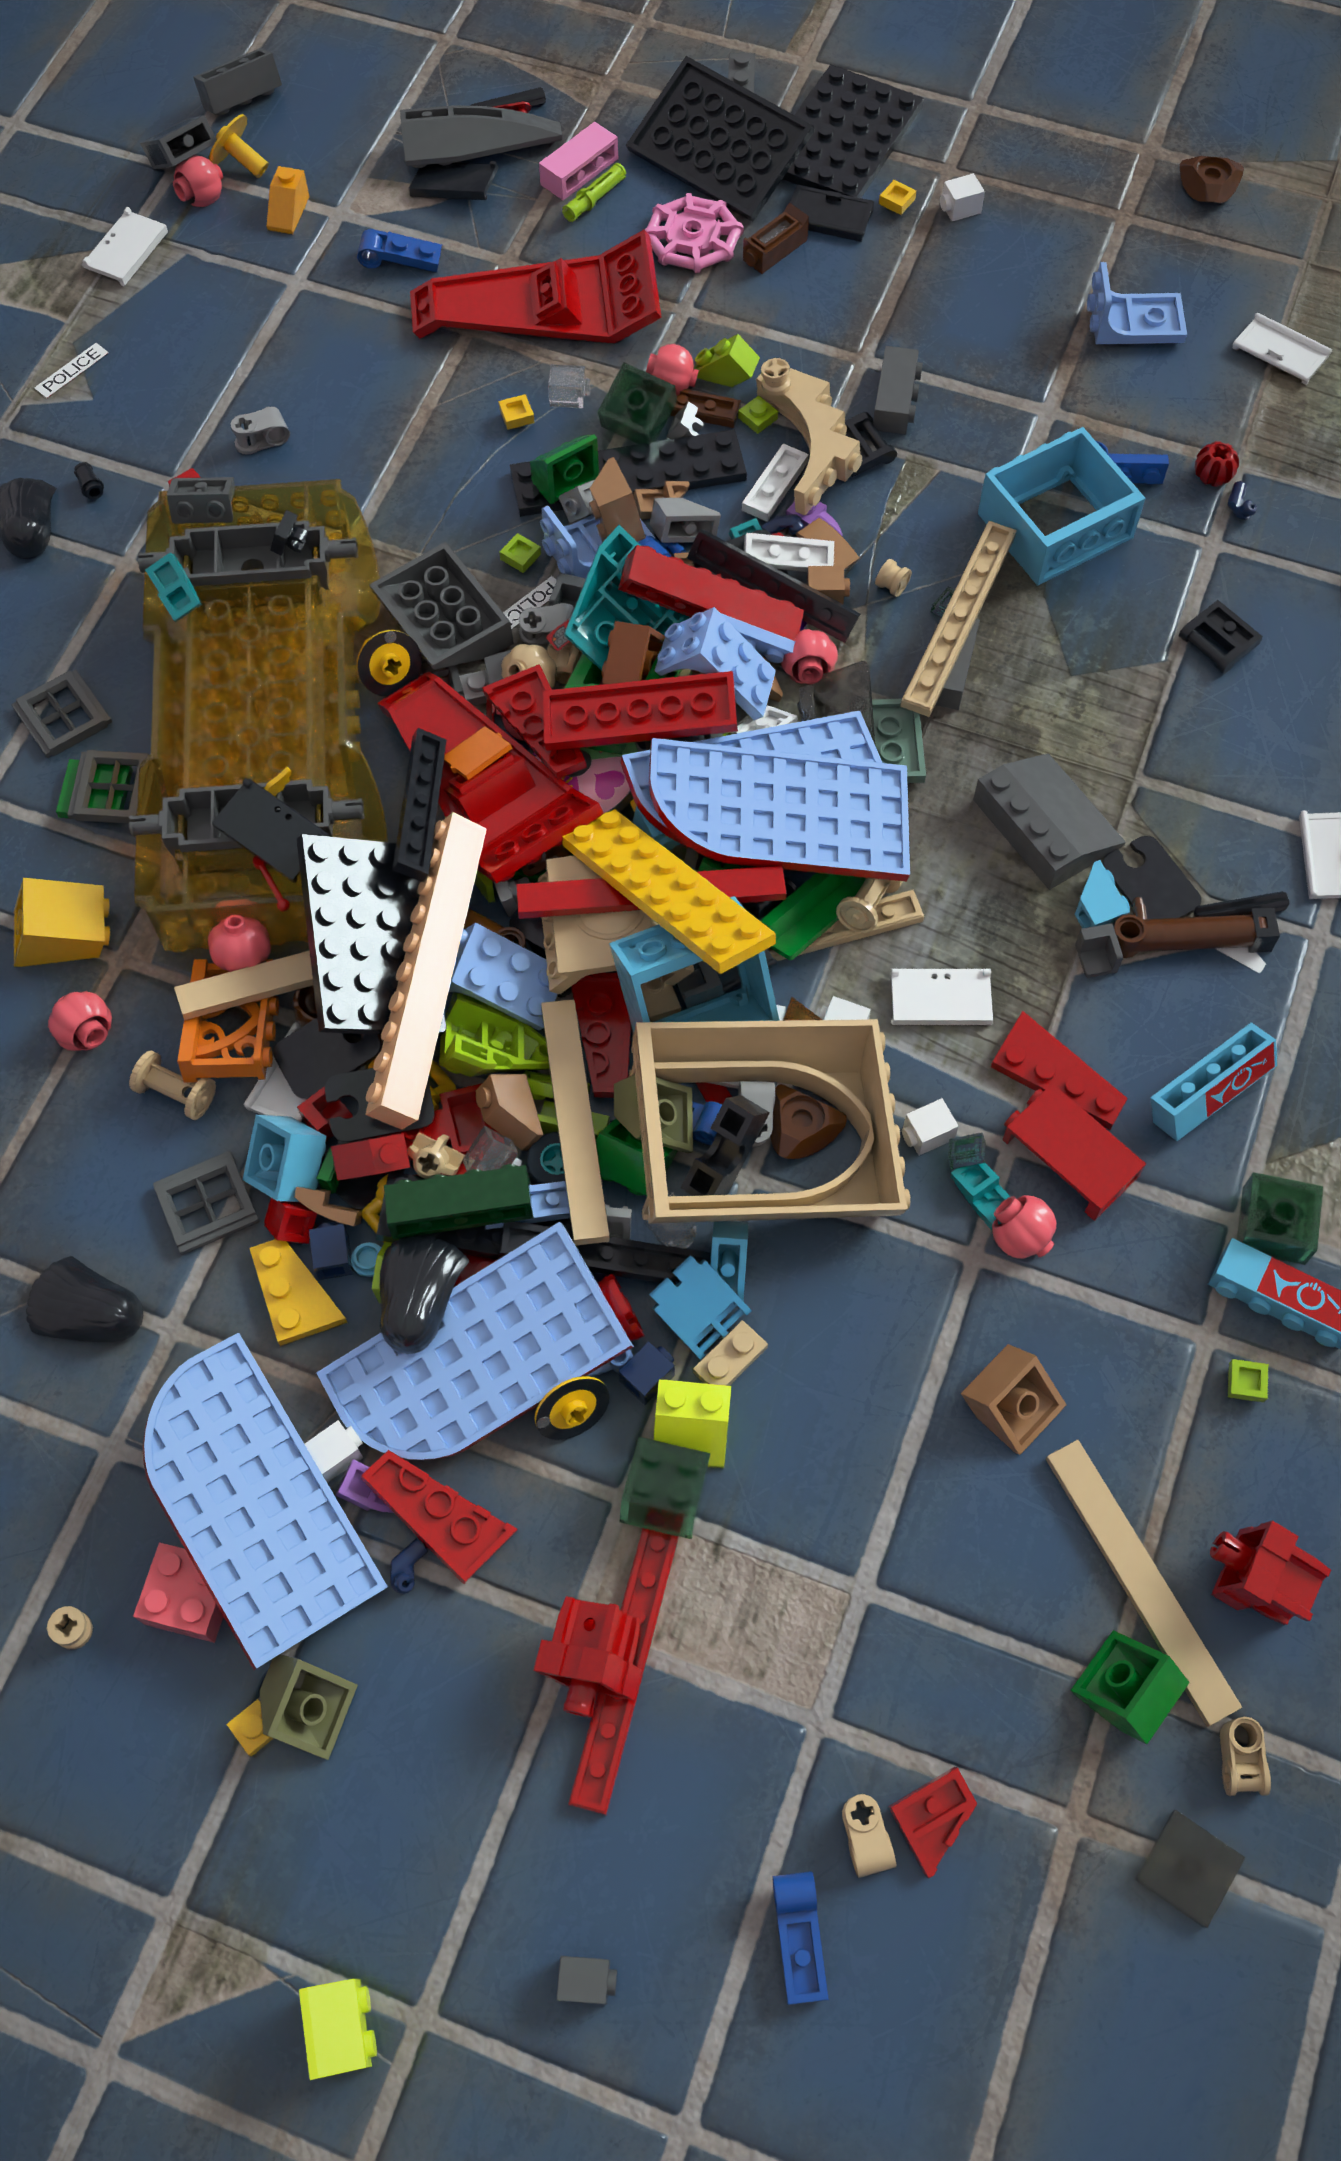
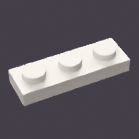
[742,443,809,522]
[744,533,834,572]

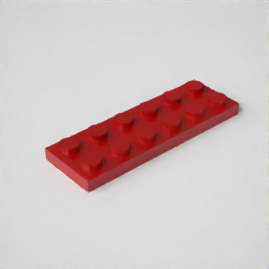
[543,671,738,751]

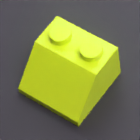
[652,1379,731,1468]
[299,1979,377,2080]

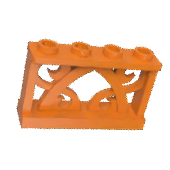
[177,959,279,1083]

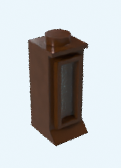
[743,202,809,274]

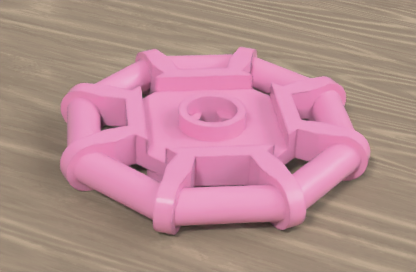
[645,193,744,273]

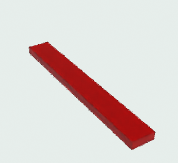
[516,866,787,919]
[569,1503,685,1816]

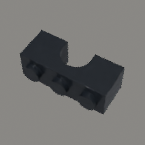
[681,1095,770,1196]

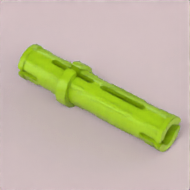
[562,163,626,222]

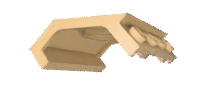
[538,855,694,994]

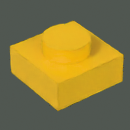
[879,180,917,215]
[498,394,535,430]
[226,1699,274,1757]

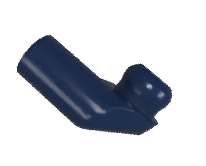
[1227,481,1257,520]
[761,514,804,536]
[390,1538,428,1594]

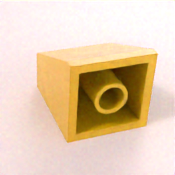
[14,878,110,967]

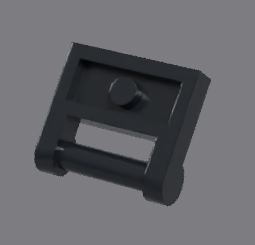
[845,412,897,477]
[1179,600,1263,674]

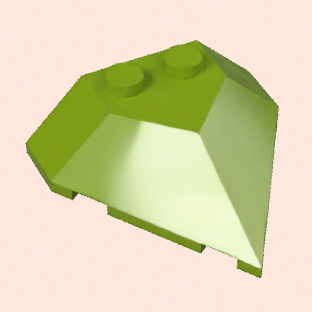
[439,992,550,1077]

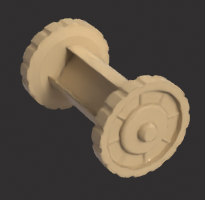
[836,877,903,934]
[129,1050,216,1120]

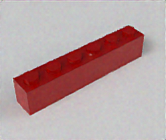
[618,545,804,641]

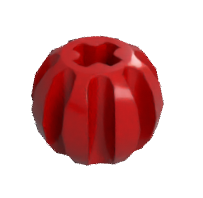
[1195,441,1239,487]

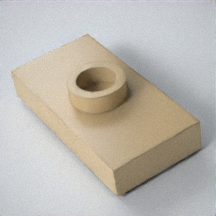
[640,977,681,1022]

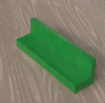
[760,873,866,960]

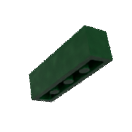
[384,1164,534,1239]

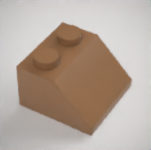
[589,457,645,542]
[961,1344,1066,1455]

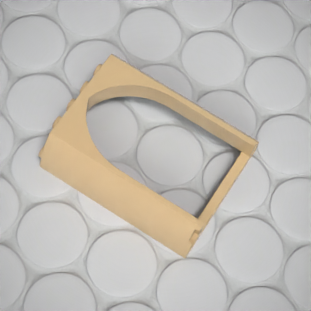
[629,1019,910,1224]

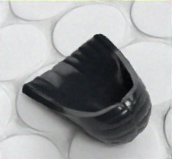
[0,478,57,559]
[380,1235,469,1354]
[26,1256,144,1342]

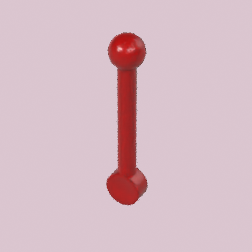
[252,856,290,912]

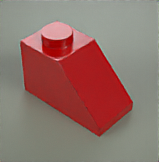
[330,1133,410,1180]

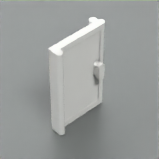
[82,207,168,286]
[1232,313,1332,385]
[1299,810,1341,899]
[891,969,993,1025]
[244,1022,307,1122]

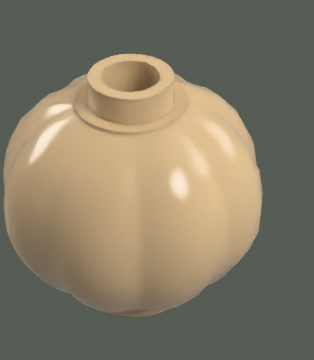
[501,644,557,689]

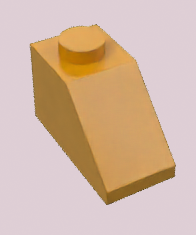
[266,166,309,234]

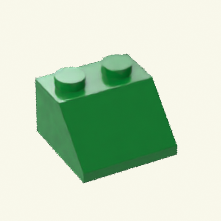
[530,434,599,504]
[596,1118,678,1196]
[1070,1630,1190,1744]

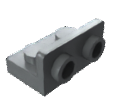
[167,477,235,524]

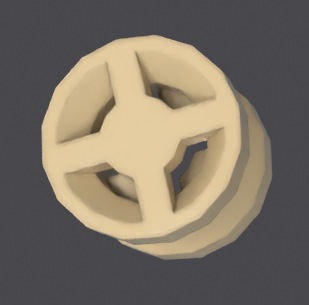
[761,358,791,396]
[875,559,912,597]
[47,1606,93,1649]

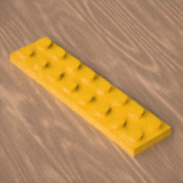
[562,809,776,974]

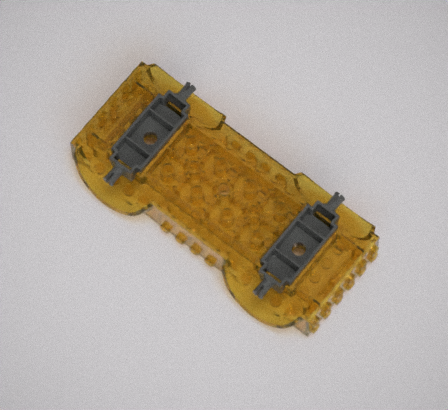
[129,479,388,952]

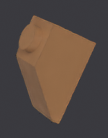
[476,1074,543,1151]

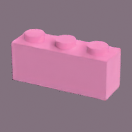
[539,122,618,200]

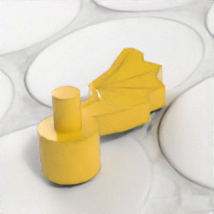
[264,767,292,796]

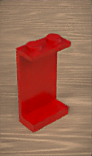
[1002,1083,1146,1221]

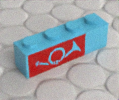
[1150,1022,1277,1141]
[1208,1238,1341,1349]

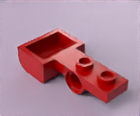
[363,1083,505,1163]

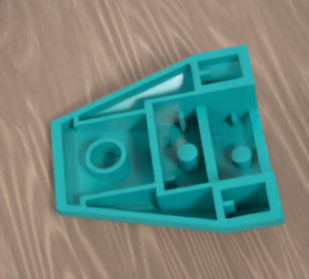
[564,525,691,671]

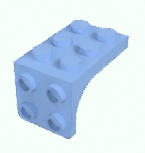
[1087,262,1187,344]
[540,506,655,578]
[655,607,776,720]
[449,923,557,1030]

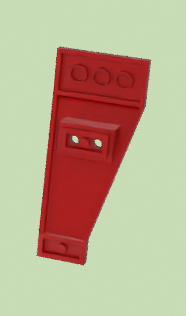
[410,229,662,343]
[377,671,604,884]

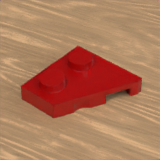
[888,1767,977,1878]

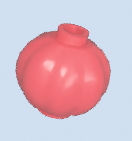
[173,155,223,207]
[645,344,699,397]
[781,629,838,685]
[208,914,271,972]
[48,991,112,1051]
[992,1195,1056,1259]

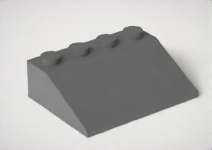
[369,542,514,670]
[973,753,1126,890]

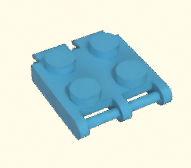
[649,1256,752,1360]

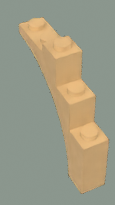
[756,368,862,515]

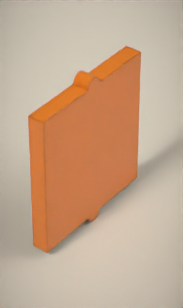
[444,726,513,780]

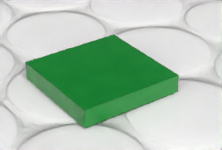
[56,759,133,818]

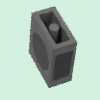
[140,115,217,169]

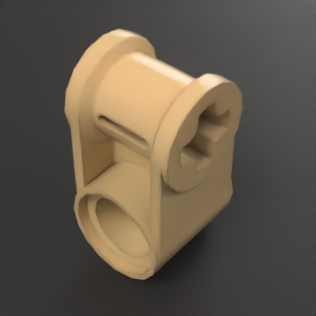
[1220,1717,1271,1796]
[842,1794,896,1878]

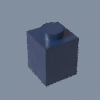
[309,1222,354,1280]
[618,1341,675,1405]

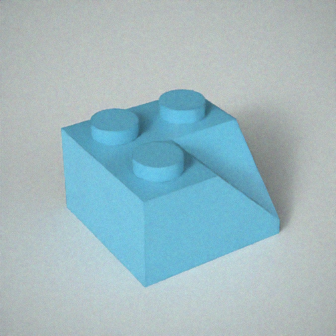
[242,1114,327,1202]

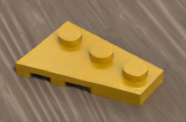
[249,1239,348,1346]

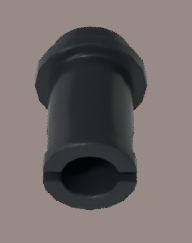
[74,462,104,499]

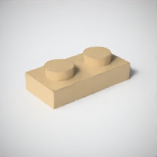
[693,1320,768,1386]

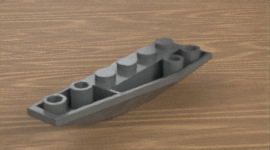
[400,105,563,168]

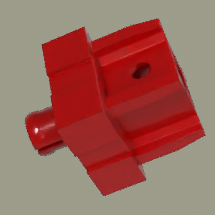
[1210,1520,1331,1625]
[533,1596,642,1718]

